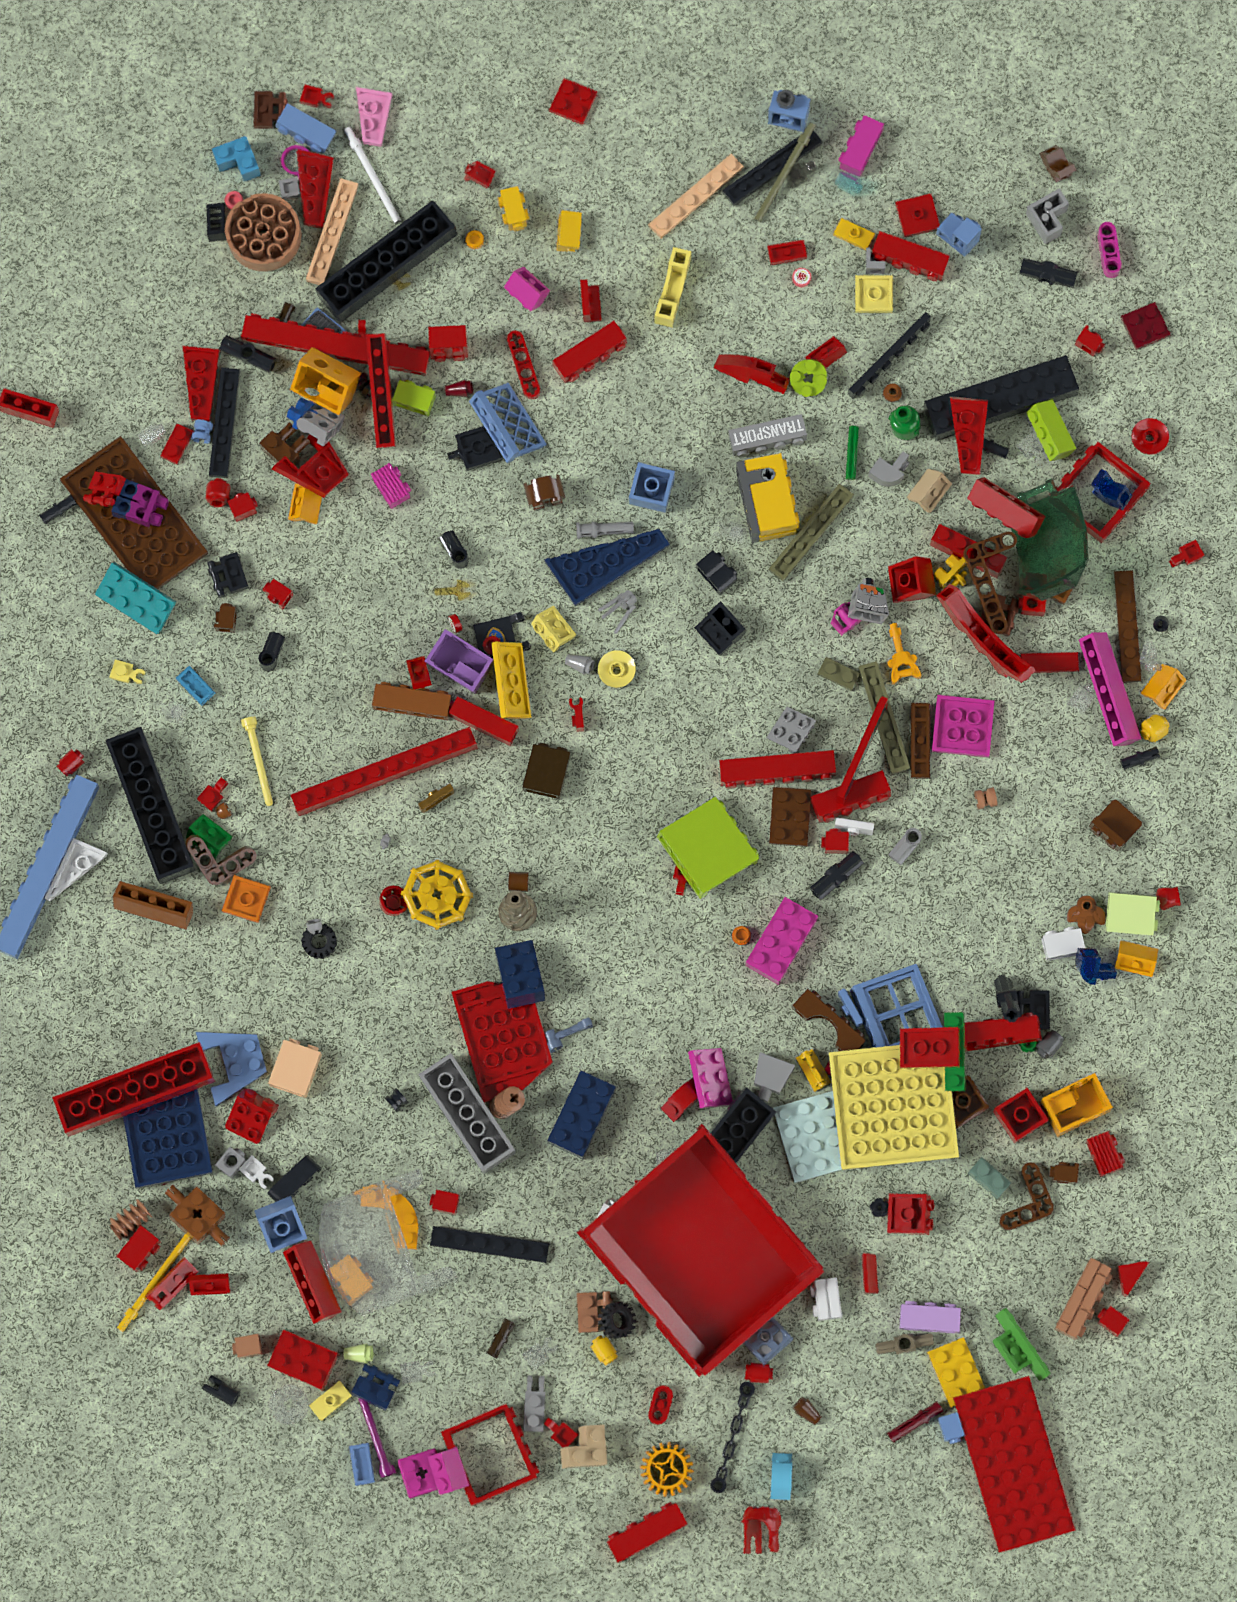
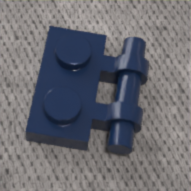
[350,1363,401,1411]

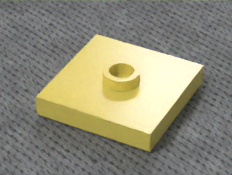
[855,275,893,313]

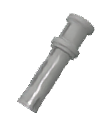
[576,521,634,539]

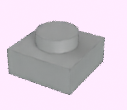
[279,177,301,200]

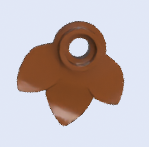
[1067,895,1106,934]

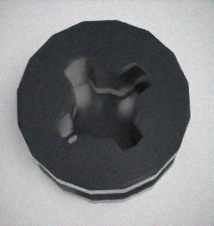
[384,1088,409,1112]

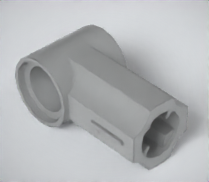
[888,828,922,865]

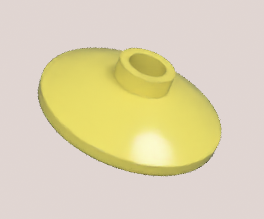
[598,650,636,688]

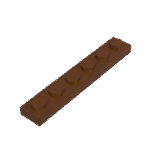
[1114,570,1142,683]

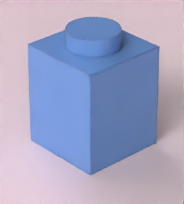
[938,1412,965,1444]

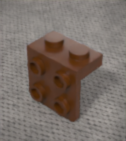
[1089,800,1142,852]

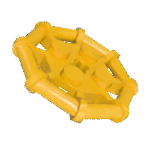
[401,859,473,930]

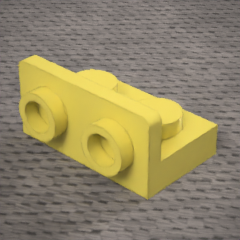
[531,605,576,653]

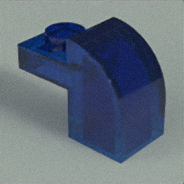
[1091,469,1133,511]
[1075,948,1117,985]

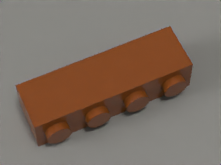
[372,682,452,721]
[113,881,193,930]

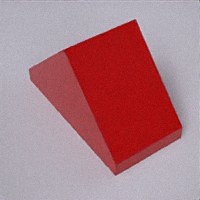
[1117,1261,1149,1297]

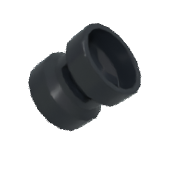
[356,372,371,399]

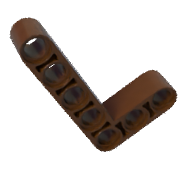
[963,531,1017,634]

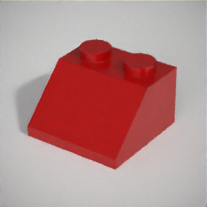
[888,556,936,603]

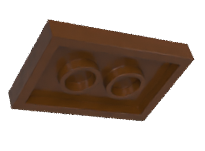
[769,787,811,847]

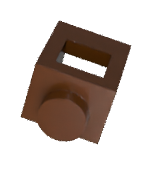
[214,603,237,633]
[1049,1162,1079,1185]

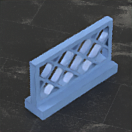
[469,383,546,463]

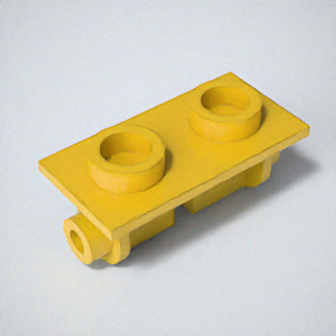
[796,1049,831,1092]

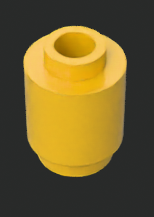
[591,1335,618,1366]

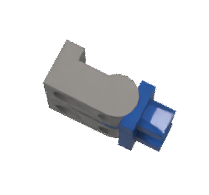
[286,397,345,446]

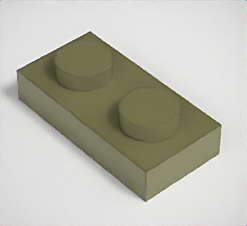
[817,657,860,691]

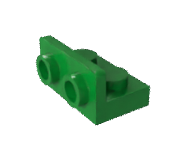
[186,814,233,860]

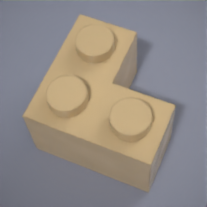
[561,1425,607,1469]

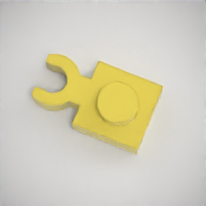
[109,660,145,684]

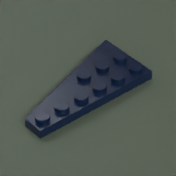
[544,529,670,606]

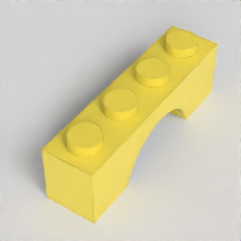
[654,247,691,328]

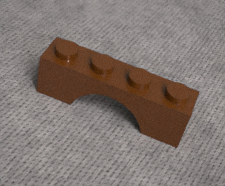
[792,989,866,1051]

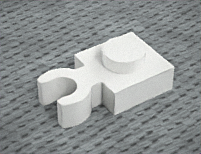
[239,1155,274,1190]

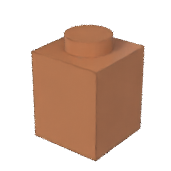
[232,1334,263,1359]

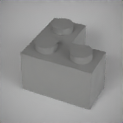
[1026,189,1069,244]

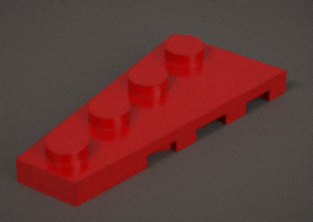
[297,149,334,229]
[182,346,220,422]
[950,397,988,475]

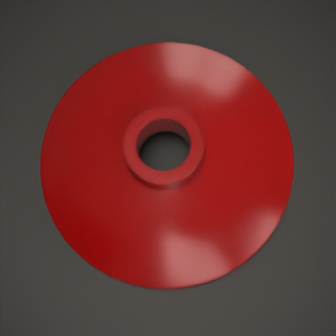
[1131,418,1169,455]

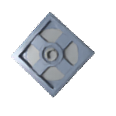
[743,1317,793,1365]

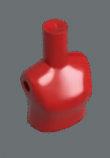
[1156,886,1181,910]

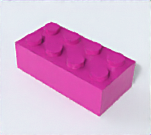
[745,897,818,985]

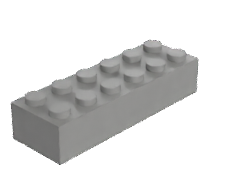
[418,1053,516,1175]

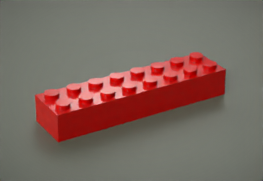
[52,1042,215,1137]

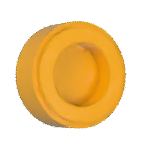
[465,230,484,249]

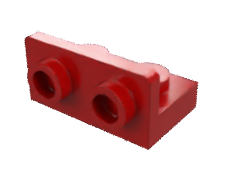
[580,279,602,323]

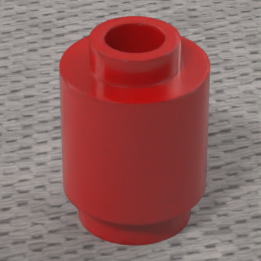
[56,749,85,777]
[745,1362,773,1384]

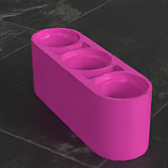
[1097,222,1121,278]

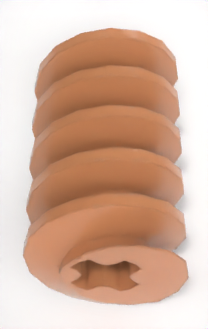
[489,1086,525,1119]
[109,1199,153,1241]

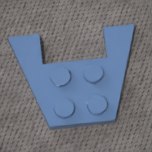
[196,1032,267,1106]

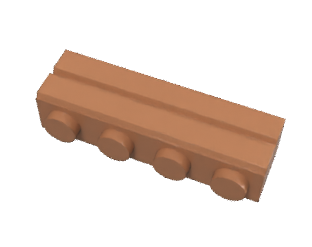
[1054,1258,1113,1340]

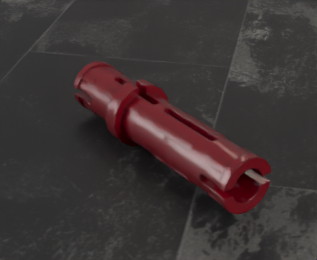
[887,1401,944,1444]

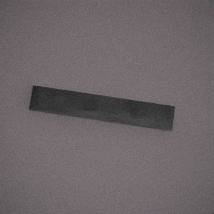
[722,130,823,207]
[848,312,931,399]
[209,367,241,479]
[430,1226,549,1263]

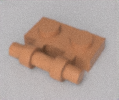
[577,1291,614,1333]

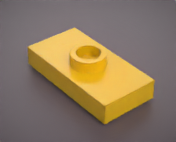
[833,218,875,251]

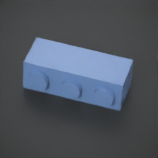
[275,103,336,154]

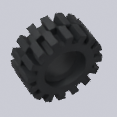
[301,923,337,959]
[598,1302,637,1339]

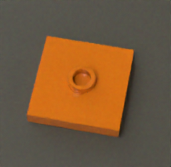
[222,875,271,923]

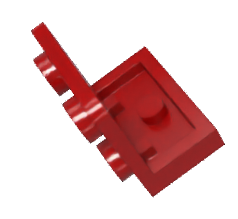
[225,1088,279,1144]

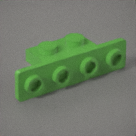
[992,1308,1051,1381]

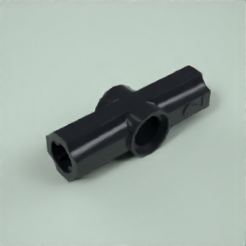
[1019,258,1078,288]
[219,335,277,374]
[810,851,864,901]
[994,975,1020,1022]

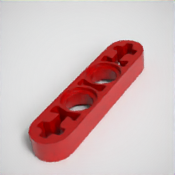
[507,330,540,400]

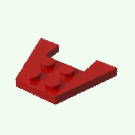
[272,434,349,498]

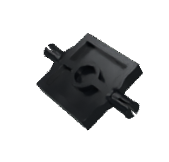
[447,426,502,471]

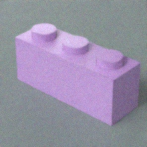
[899,1301,961,1334]

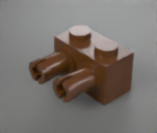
[259,422,310,466]

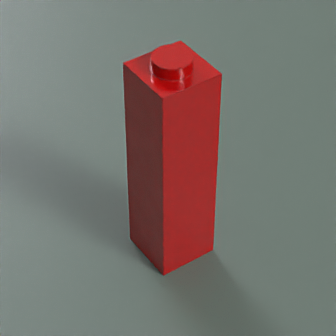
[449,696,519,747]

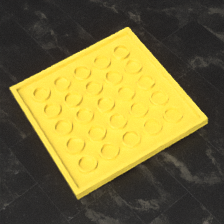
[829,1045,959,1170]

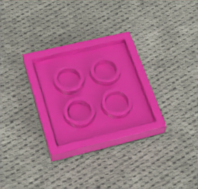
[932,695,995,758]

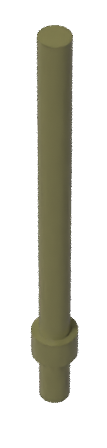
[754,122,816,222]

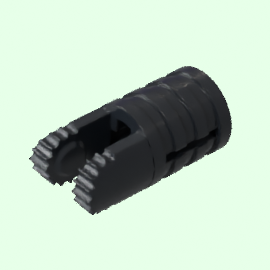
[201,1375,241,1407]

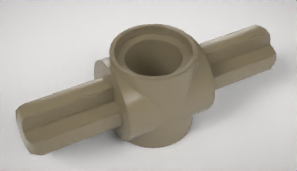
[875,1333,934,1355]

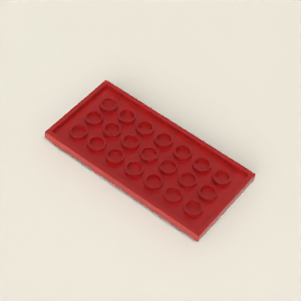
[953,1376,1076,1553]

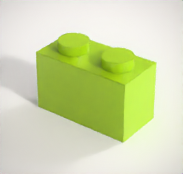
[392,380,436,417]

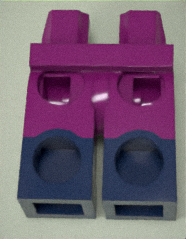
[111,479,169,527]

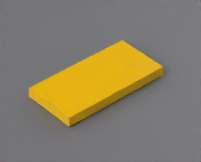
[492,642,531,719]

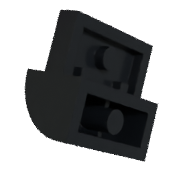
[694,601,747,656]

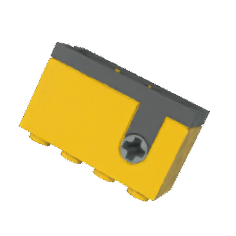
[736,453,800,543]

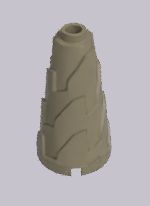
[498,890,537,931]

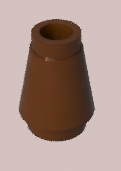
[792,1396,822,1425]

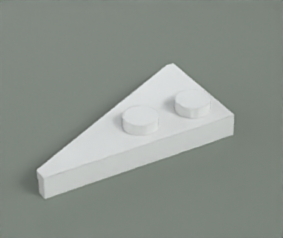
[45,838,108,901]

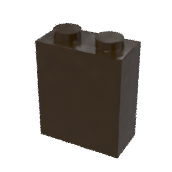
[522,743,571,800]

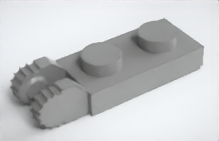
[523,1375,545,1432]

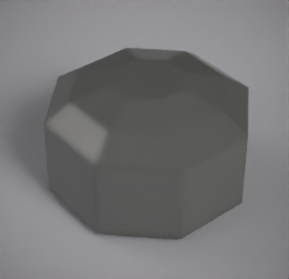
[776,89,795,109]

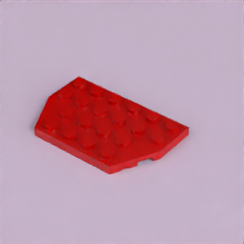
[451,981,553,1103]

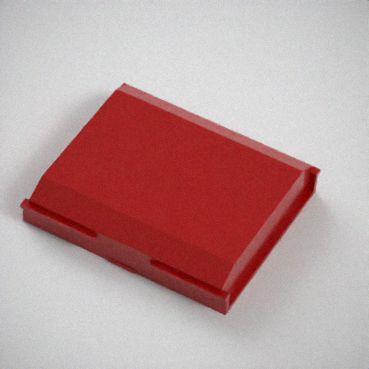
[576,1124,824,1377]

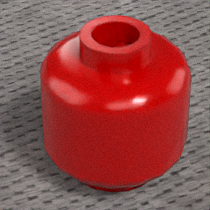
[205,478,231,507]

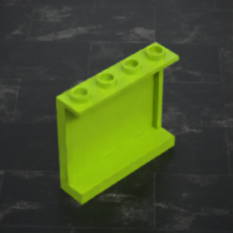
[657,796,759,899]

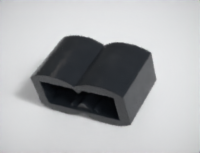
[695,550,738,595]

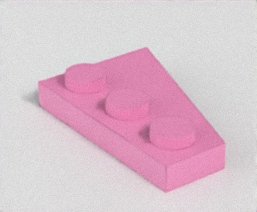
[356,87,392,147]

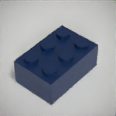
[495,940,546,1009]

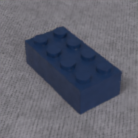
[547,1070,616,1160]

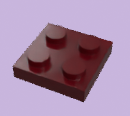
[1120,302,1171,350]

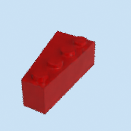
[965,1013,1042,1052]

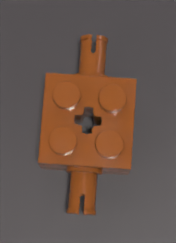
[165,1185,230,1247]

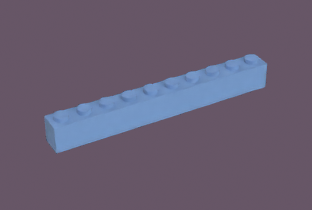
[0,775,100,959]

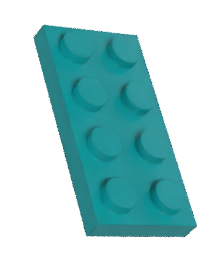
[95,562,176,634]

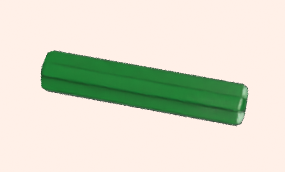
[845,425,859,480]

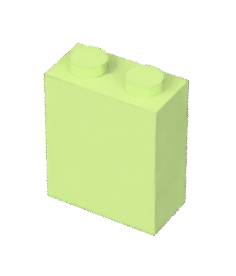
[1105,892,1160,935]

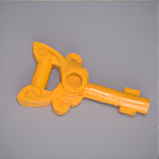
[887,623,921,685]

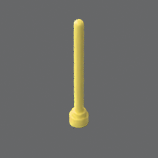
[241,716,273,806]

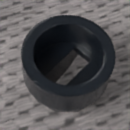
[1153,615,1169,632]

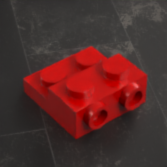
[887,1194,934,1235]

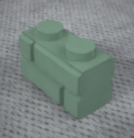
[968,1157,1011,1200]

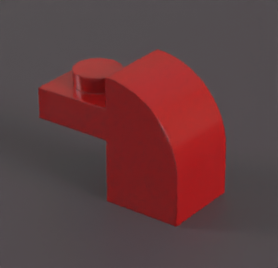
[661,1078,698,1122]

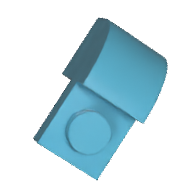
[771,1453,792,1500]

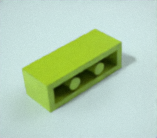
[1026,399,1077,462]

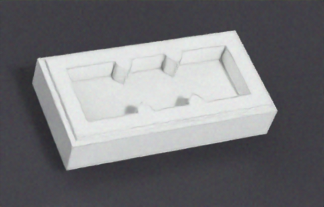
[835,818,874,836]

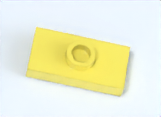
[309,1380,352,1421]

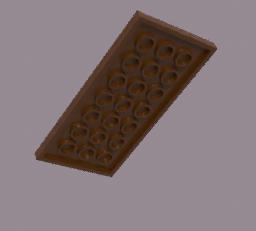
[60,436,208,589]

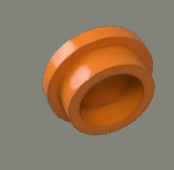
[732,926,751,945]

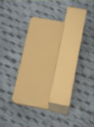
[907,469,952,513]

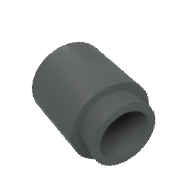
[1036,1030,1064,1059]

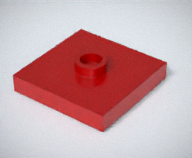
[895,193,940,238]

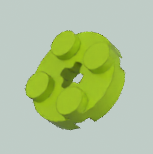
[790,359,827,397]

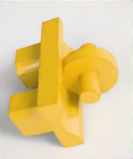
[933,554,967,589]

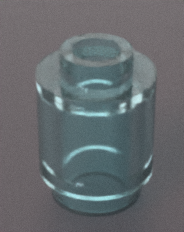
[835,171,864,196]

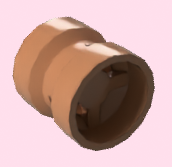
[974,787,997,810]

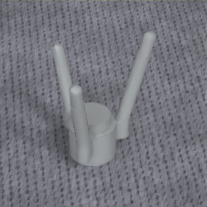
[598,590,637,634]

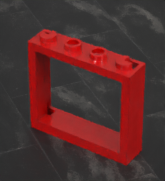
[1049,442,1151,544]
[441,1404,540,1507]

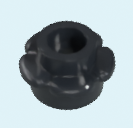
[870,1198,888,1217]

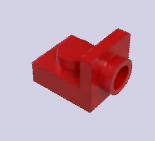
[464,161,496,188]

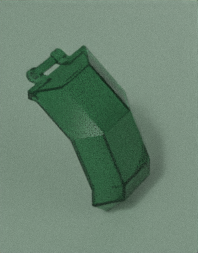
[1011,479,1089,601]

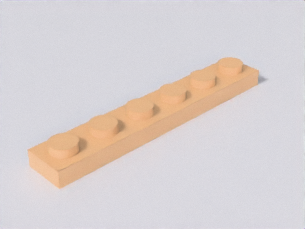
[649,154,744,239]
[306,178,359,285]

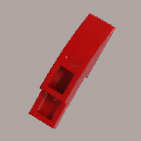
[713,354,790,395]

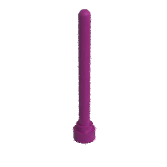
[358,1398,396,1478]

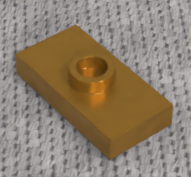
[418,783,454,813]

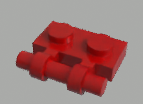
[83,472,126,507]

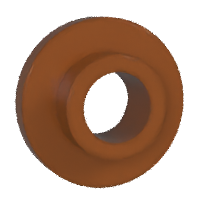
[883,383,902,402]

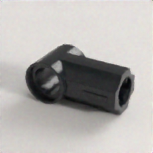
[439,530,469,569]
[258,632,285,672]

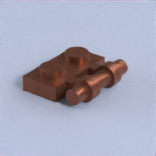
[253,91,288,129]
[981,592,1019,636]

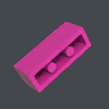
[838,115,884,177]

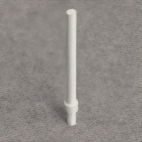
[344,127,401,224]

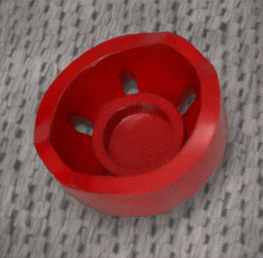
[379,885,408,916]

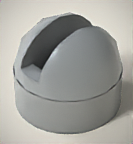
[306,919,322,934]

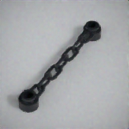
[710,1381,755,1494]

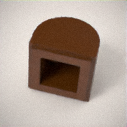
[508,872,529,892]

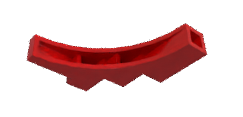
[936,584,1035,683]

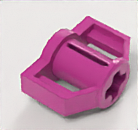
[830,602,862,636]

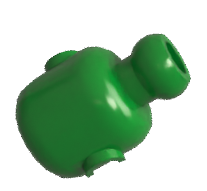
[888,405,921,441]

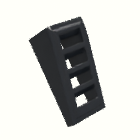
[206,202,227,242]

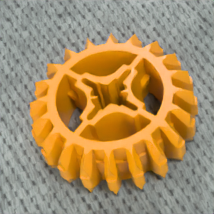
[640,1442,694,1497]

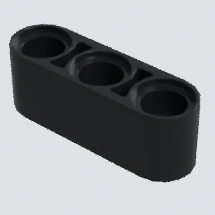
[267,1154,322,1202]

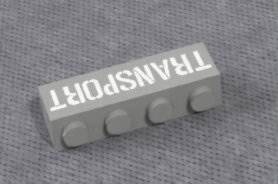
[728,414,807,458]

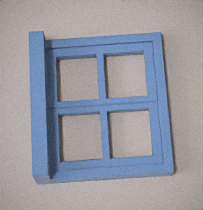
[850,964,942,1048]

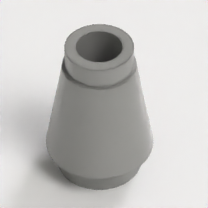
[565,654,595,675]

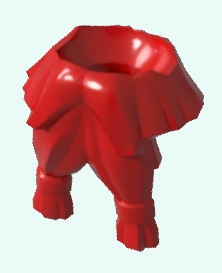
[741,1506,782,1554]

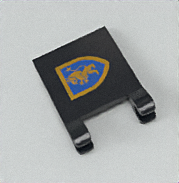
[473,612,531,658]

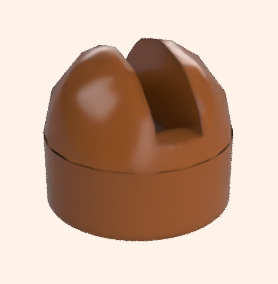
[216,802,232,819]

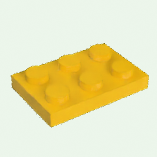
[927,1337,985,1408]

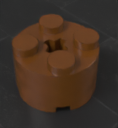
[523,475,565,511]

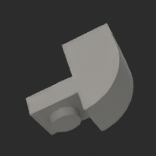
[868,451,909,487]

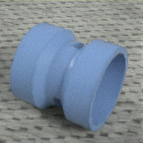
[191,420,213,444]

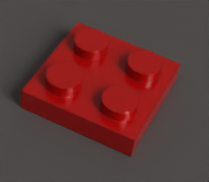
[549,78,598,125]

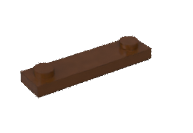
[910,703,930,779]

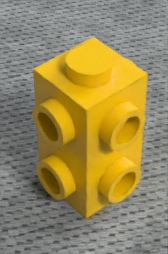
[497,186,530,231]

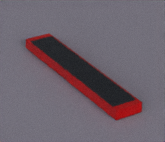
[837,696,888,805]

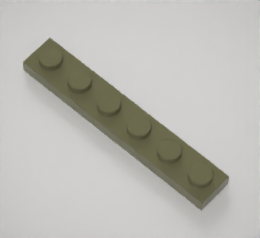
[769,483,854,582]
[858,661,910,775]

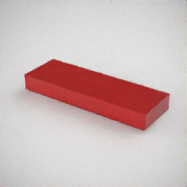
[1020,652,1079,673]

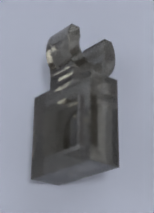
[786,160,817,189]

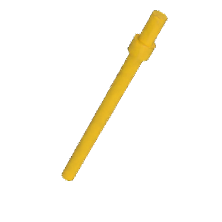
[117,1234,191,1332]

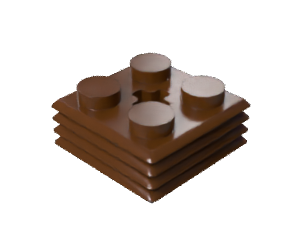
[952,1075,989,1129]

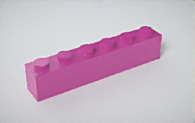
[1079,632,1141,747]

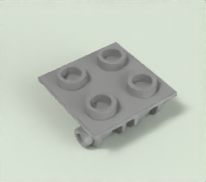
[767,707,816,754]

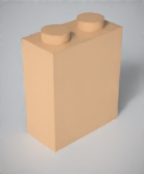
[268,1038,322,1098]

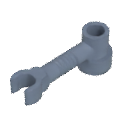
[544,1017,593,1053]

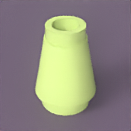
[343,1344,374,1363]

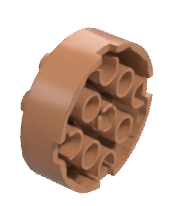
[225,193,302,272]

